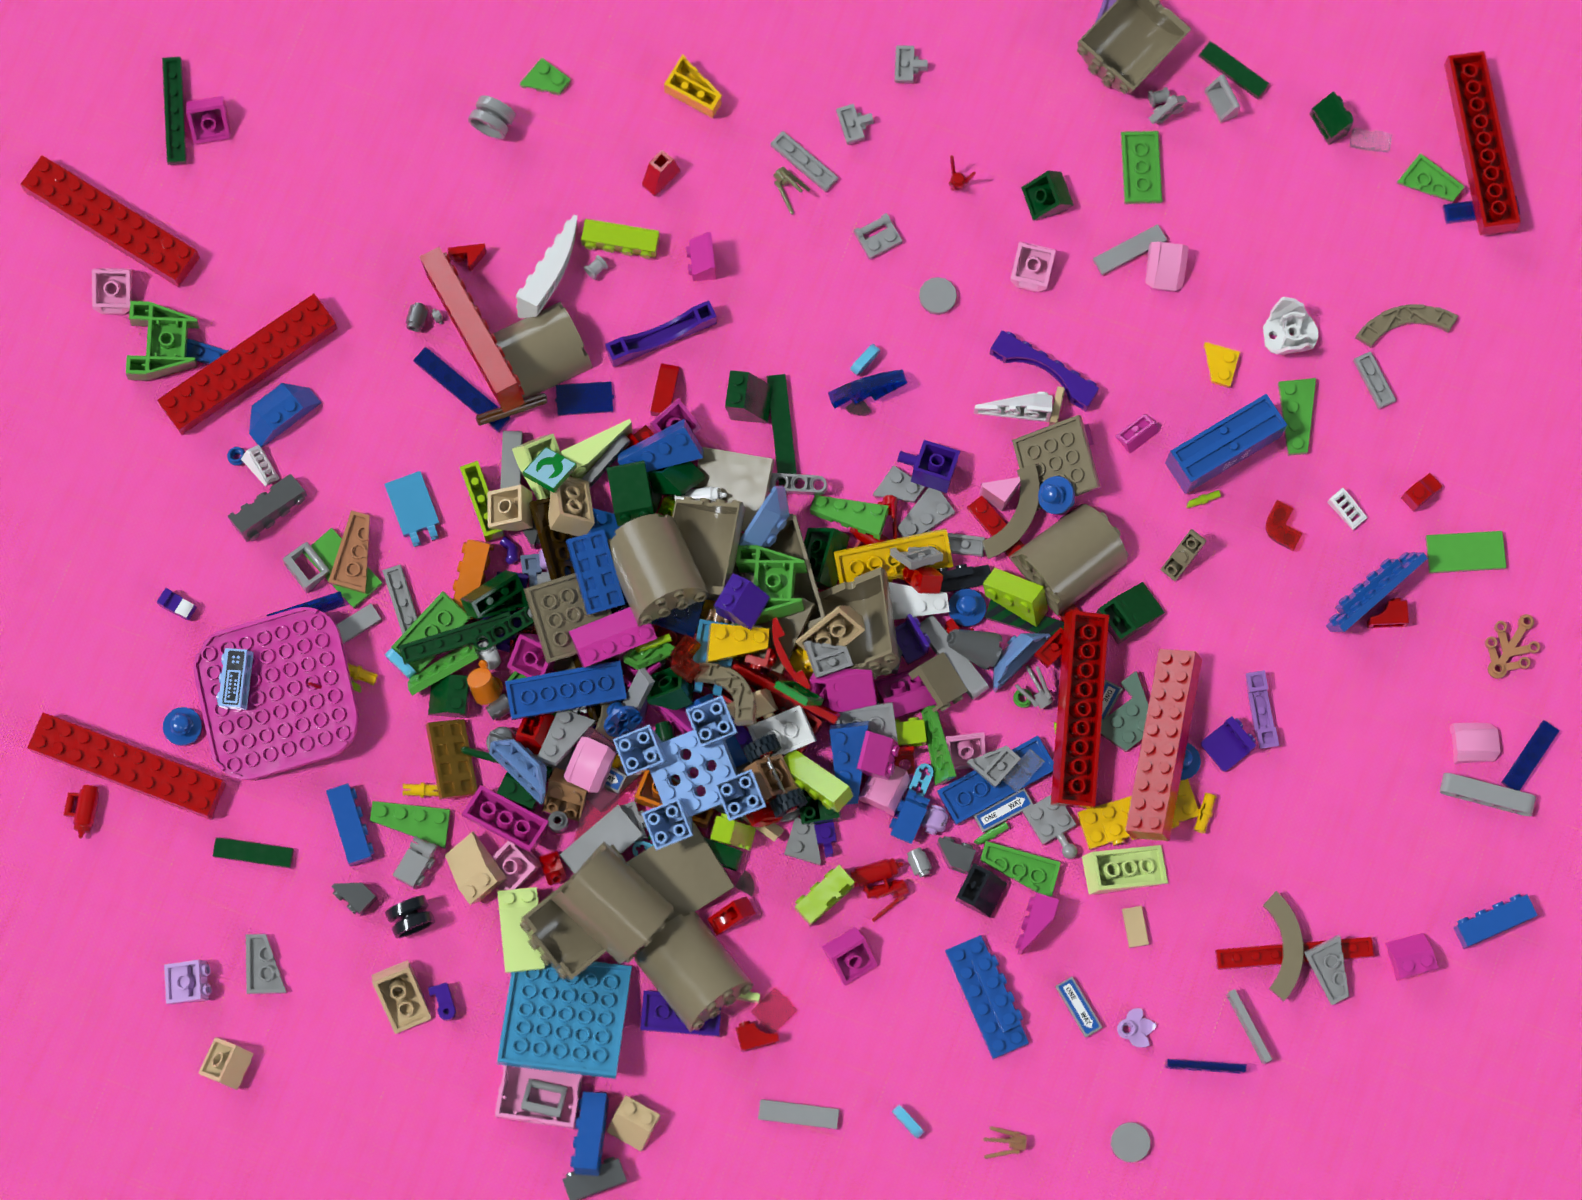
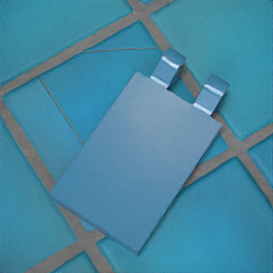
[384,471,440,547]
[690,619,738,696]

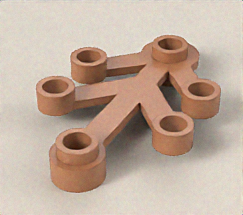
[1484,614,1540,679]

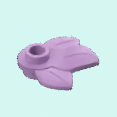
[1117,1008,1156,1048]

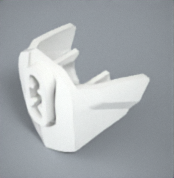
[1263,297,1319,355]

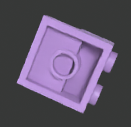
[164,960,212,1004]

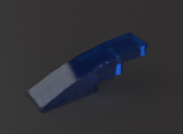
[828,370,908,408]

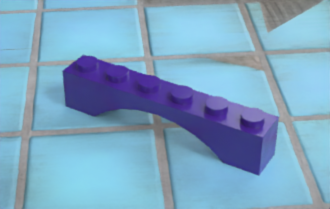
[605,300,717,367]
[989,330,1099,412]

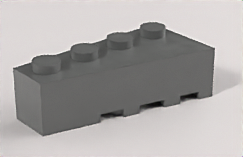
[227,474,307,542]

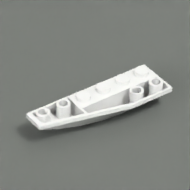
[516,215,577,318]

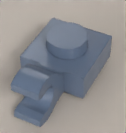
[520,554,542,587]

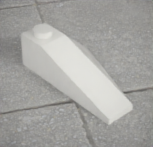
[974,392,1053,422]

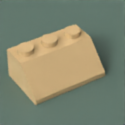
[796,606,865,651]

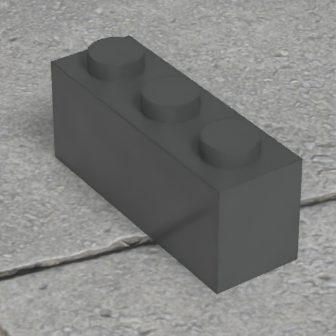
[562,1157,627,1200]

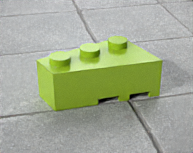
[983,568,1048,627]
[710,813,756,851]
[795,865,855,926]

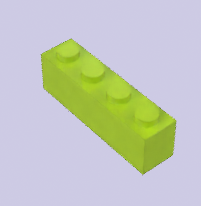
[581,219,660,259]
[460,461,504,542]
[895,717,927,747]
[784,749,853,813]

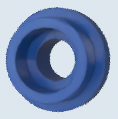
[227,447,245,466]

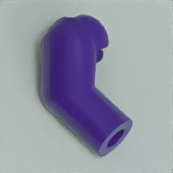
[500,536,519,564]

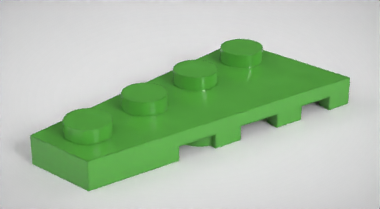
[1278,378,1316,456]
[810,495,889,540]
[921,705,956,786]
[370,801,450,849]

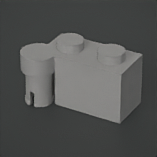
[393,836,437,889]

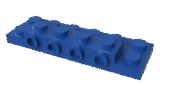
[1326,552,1428,632]
[945,935,1029,1060]

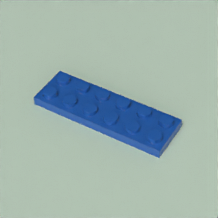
[505,661,627,720]
[937,736,1054,825]

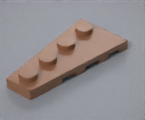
[328,510,370,594]

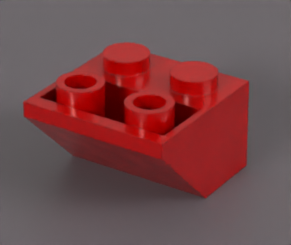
[516,713,555,755]

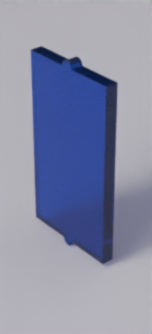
[555,381,614,416]

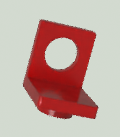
[894,745,915,774]

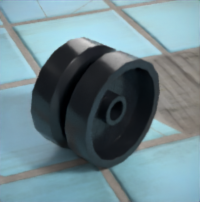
[385,895,435,939]

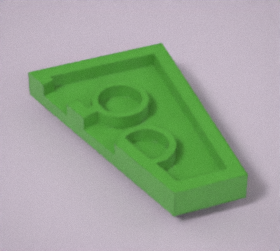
[1396,153,1465,203]

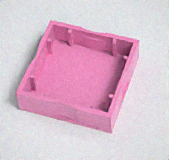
[495,1065,583,1129]

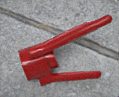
[949,155,976,191]
[878,495,898,539]
[863,879,909,922]

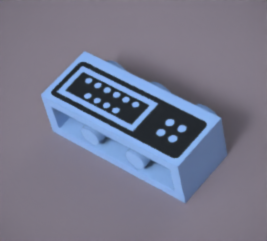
[217,648,254,710]

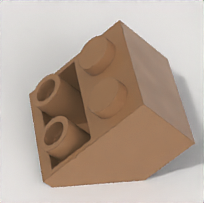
[542,767,589,822]

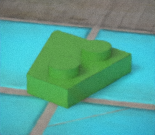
[519,58,571,95]
[623,637,677,670]

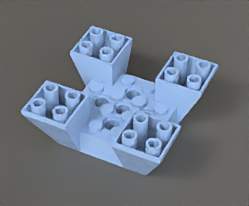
[613,696,766,850]

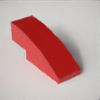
[650,363,680,417]

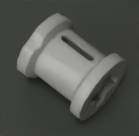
[1148,87,1170,107]
[583,255,609,280]

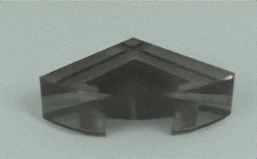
[845,397,872,416]
[735,870,755,897]

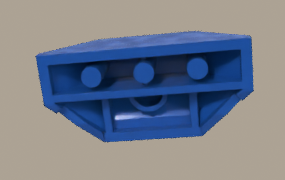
[249,383,321,448]

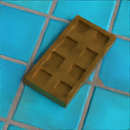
[425,719,477,800]

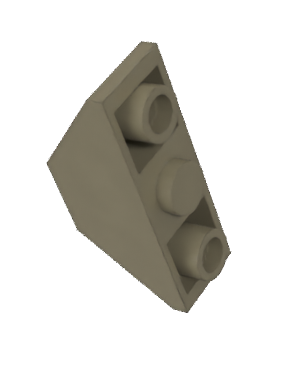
[1160,529,1207,581]

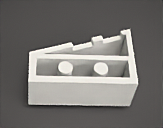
[889,582,950,620]

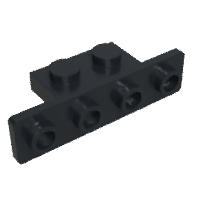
[937,564,991,592]

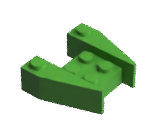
[126,301,199,381]
[734,545,807,625]

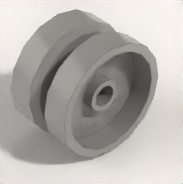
[468,95,516,139]

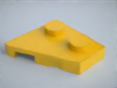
[1203,342,1240,388]

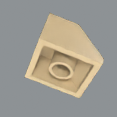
[487,485,533,531]
[198,1037,254,1090]
[607,1095,661,1151]

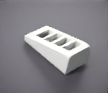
[241,445,279,487]
[1327,488,1367,530]

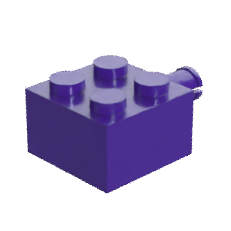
[897,440,960,493]

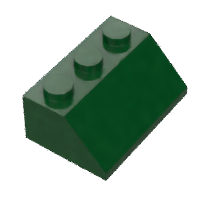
[804,528,850,590]

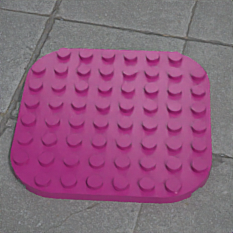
[194,607,359,780]

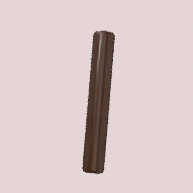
[476,393,548,426]

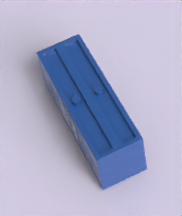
[1165,394,1287,494]

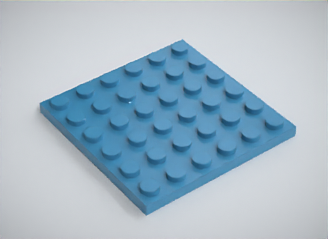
[497,962,632,1079]

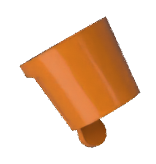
[467,660,503,705]

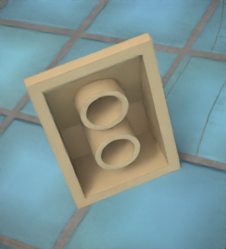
[548,476,595,536]
[726,689,778,727]
[445,831,507,905]
[372,960,432,1034]

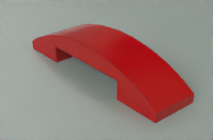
[772,617,811,689]

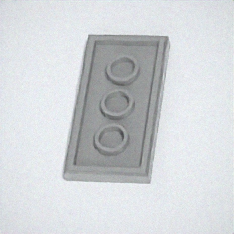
[559,805,644,874]

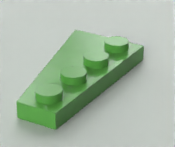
[408,643,479,696]
[980,841,1061,897]

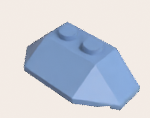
[739,486,789,548]
[993,633,1051,693]
[489,739,547,805]

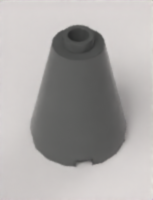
[947,629,1002,670]

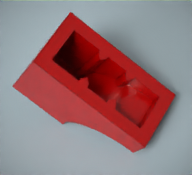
[1401,473,1443,512]
[1367,598,1409,628]
[707,896,756,936]
[736,1021,780,1053]

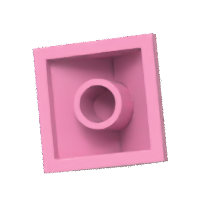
[979,477,1020,511]
[945,732,986,770]

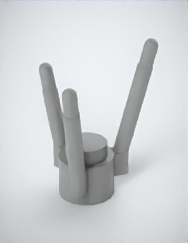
[1015,665,1053,709]

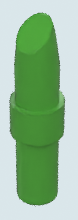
[974,822,1009,845]

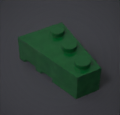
[460,570,528,619]

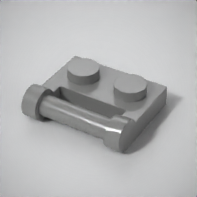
[853,213,902,260]

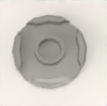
[919,277,957,315]
[1110,1122,1150,1163]

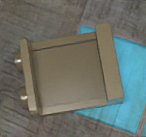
[908,652,968,712]

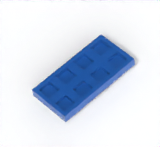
[566,529,625,615]

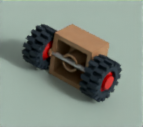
[741,733,808,818]

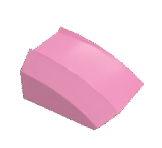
[1010,241,1056,292]
[1145,241,1189,291]
[92,268,132,314]
[1450,723,1501,764]
[564,737,616,793]
[859,766,911,816]
[492,841,541,891]

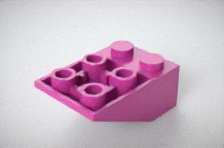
[810,669,877,713]
[1015,893,1059,955]

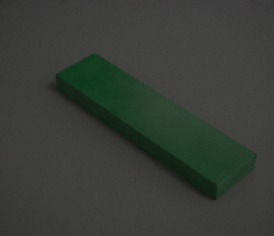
[1198,41,1269,99]
[212,837,294,869]

